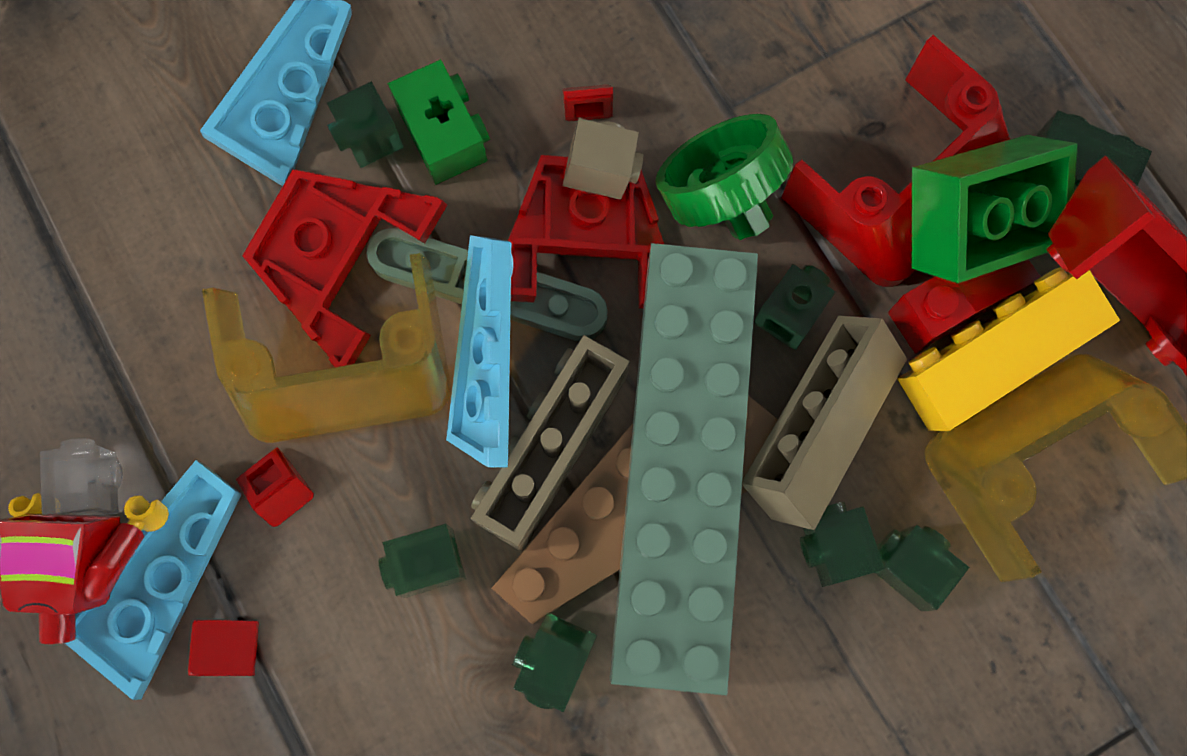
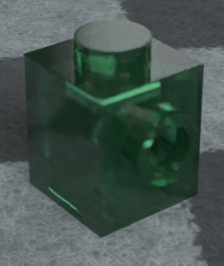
[327,81,403,169]
[800,502,885,587]
[378,524,467,598]
[871,525,970,611]
[512,613,597,712]

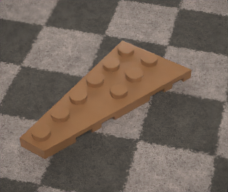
[491,396,778,624]

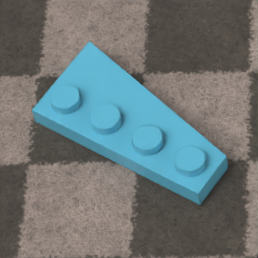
[200,0,352,186]
[446,235,514,467]
[65,460,242,700]

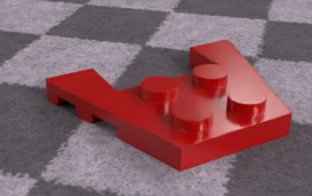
[508,155,664,309]
[242,169,447,374]

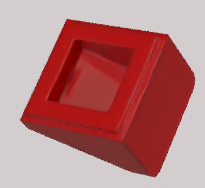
[563,85,613,121]
[236,447,314,527]
[188,620,259,676]

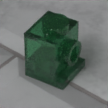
[754,264,836,351]

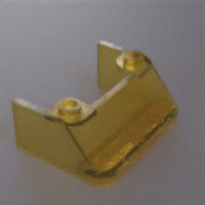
[202,253,451,443]
[925,354,1187,582]

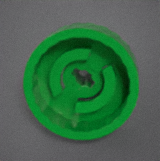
[655,114,794,240]

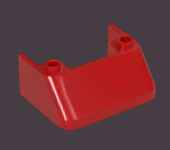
[781,35,1010,287]
[1047,155,1187,376]

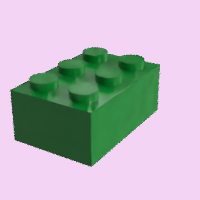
[912,135,1078,283]

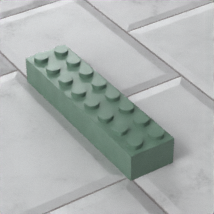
[610,243,758,696]

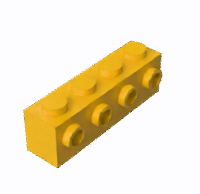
[897,267,1120,431]

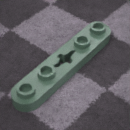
[366,228,608,341]

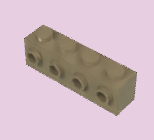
[742,315,907,530]
[470,335,630,552]

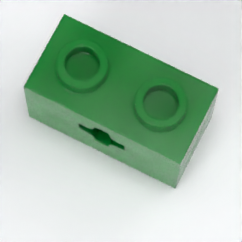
[387,59,490,185]

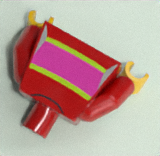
[0,493,169,644]

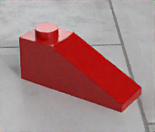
[888,259,1041,354]

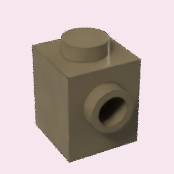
[563,118,643,200]

